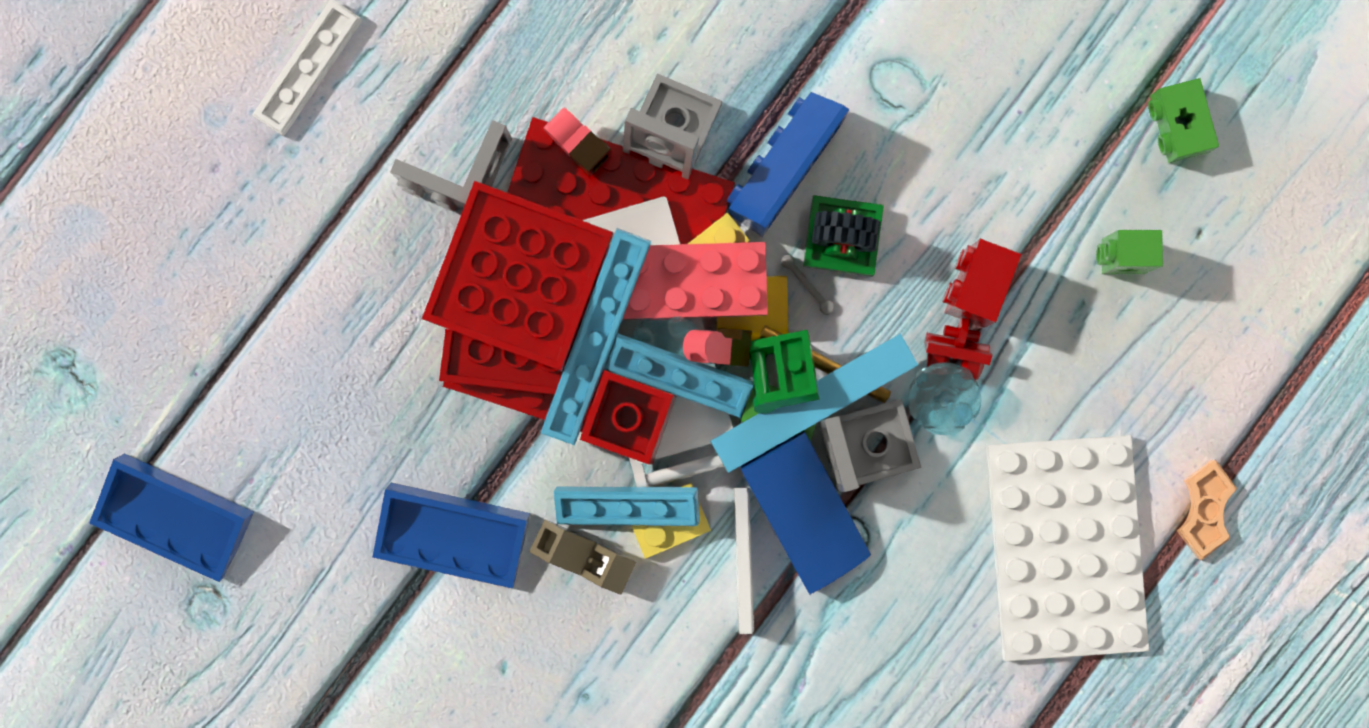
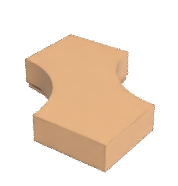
[1177,460,1237,560]

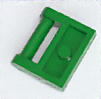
[749,329,820,414]

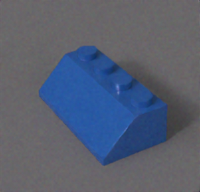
[727,92,849,238]

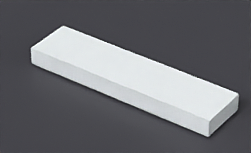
[252,0,363,137]
[734,487,754,634]

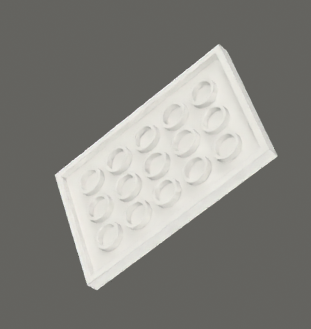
[986,435,1149,661]

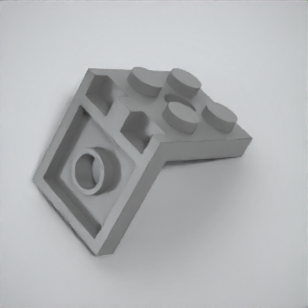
[623,74,722,179]
[390,120,512,212]
[818,399,921,492]

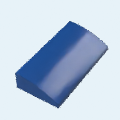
[741,431,871,595]
[89,453,254,582]
[372,482,530,589]

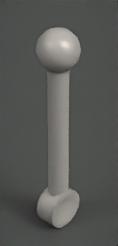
[781,254,834,315]

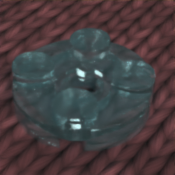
[908,363,981,435]

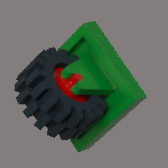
[803,195,884,277]

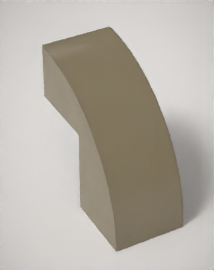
[529,519,636,595]

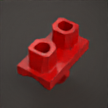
[924,318,993,380]

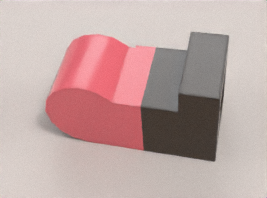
[544,107,612,177]
[683,328,752,367]

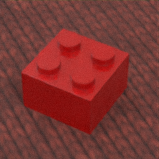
[942,238,1022,328]
[579,370,677,465]

